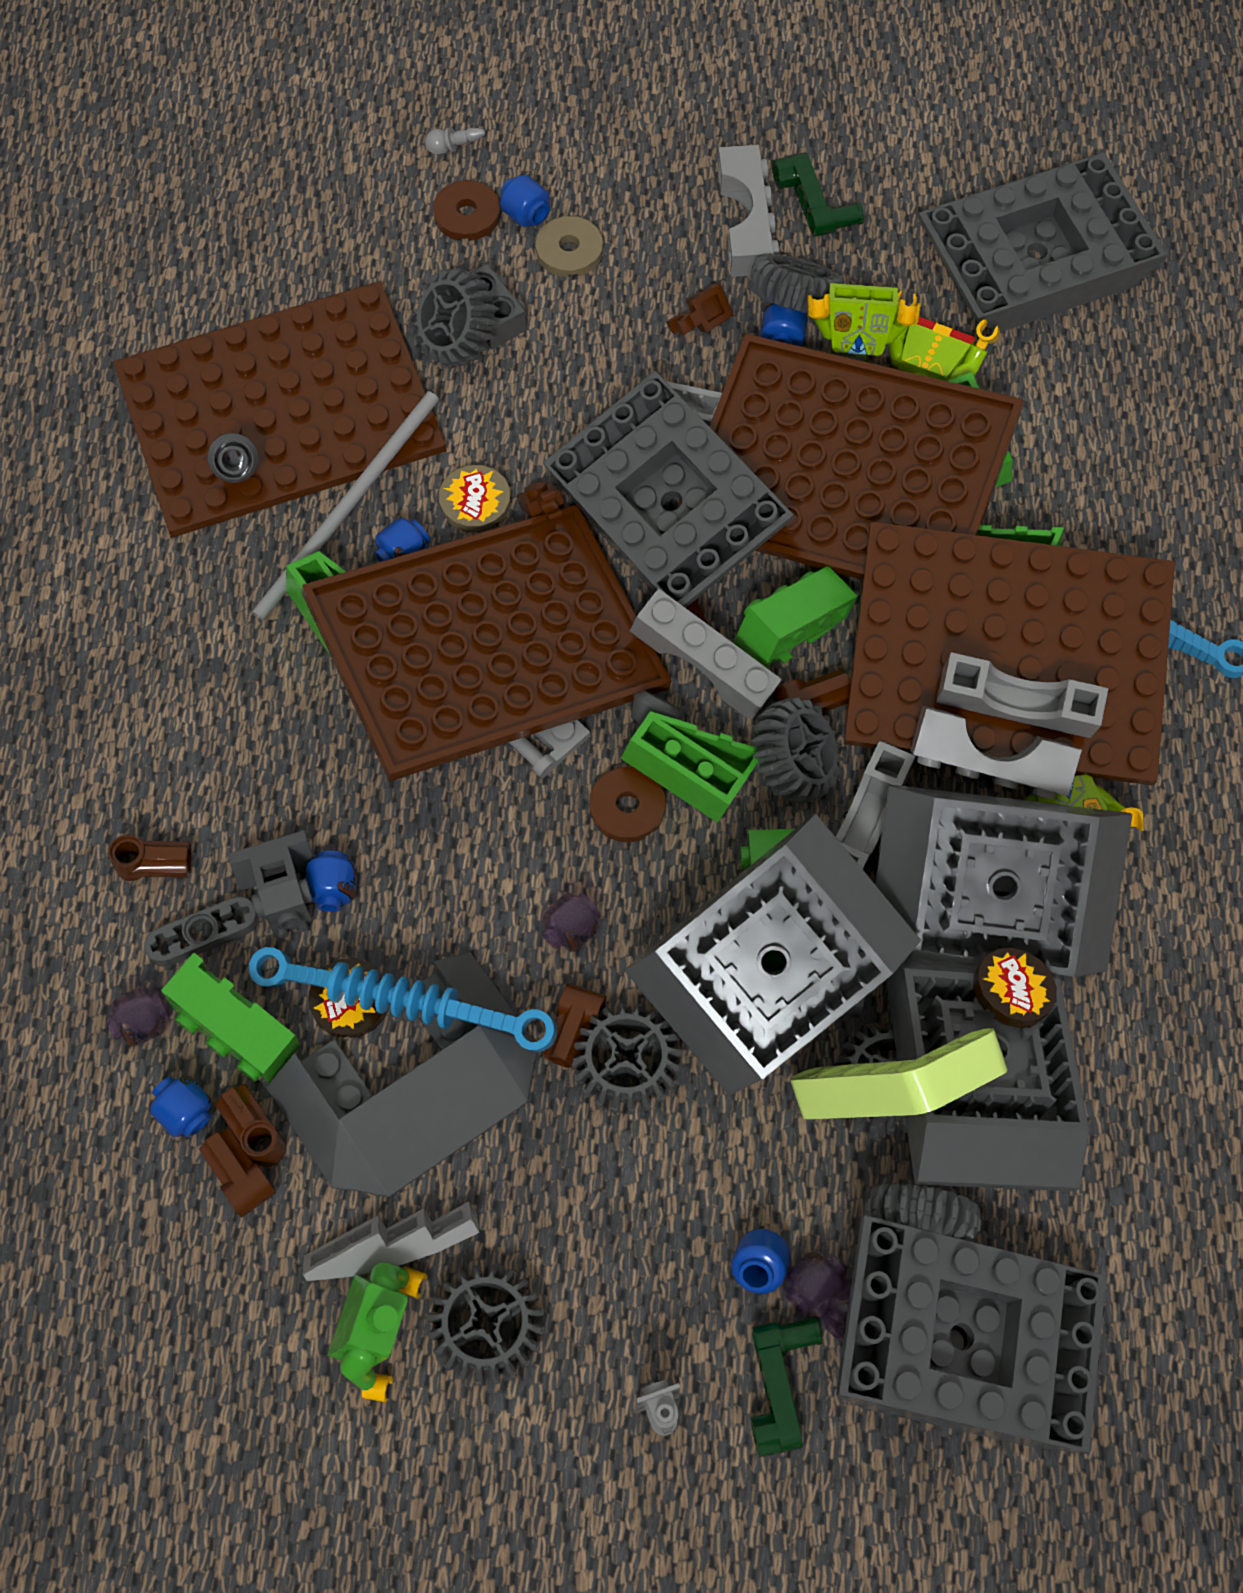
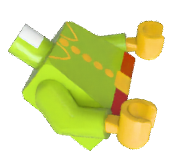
[887,290,1000,381]

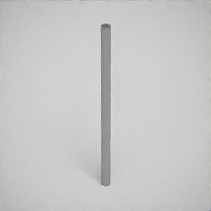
[252,391,439,621]

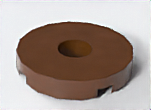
[433,180,501,241]
[590,767,666,842]

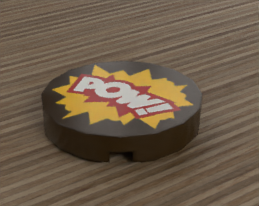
[973,947,1057,1028]
[309,958,387,1038]

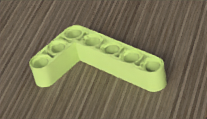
[790,1028,1008,1119]

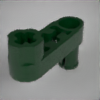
[772,152,864,237]
[750,1316,822,1458]

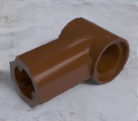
[773,669,851,713]
[108,835,192,881]
[543,983,607,1069]
[215,1084,286,1167]
[199,1128,276,1218]

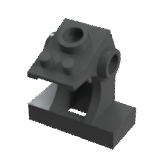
[228,830,314,938]

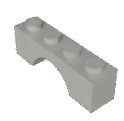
[718,145,779,277]
[630,588,782,720]
[936,652,1108,738]
[910,705,1082,799]
[835,741,915,872]

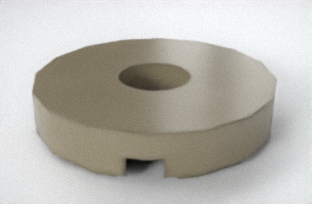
[535,216,603,277]

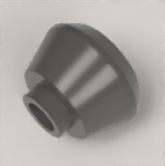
[208,433,259,483]
[631,690,681,729]

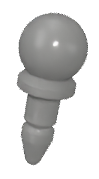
[425,127,485,154]

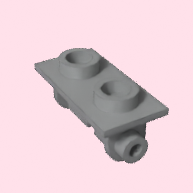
[636,1380,680,1436]

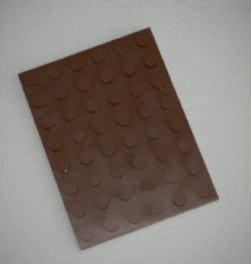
[113,281,447,538]
[677,334,1023,580]
[302,505,672,782]
[843,522,1175,786]

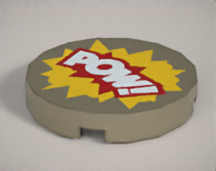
[439,465,511,532]

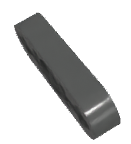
[144,897,258,967]

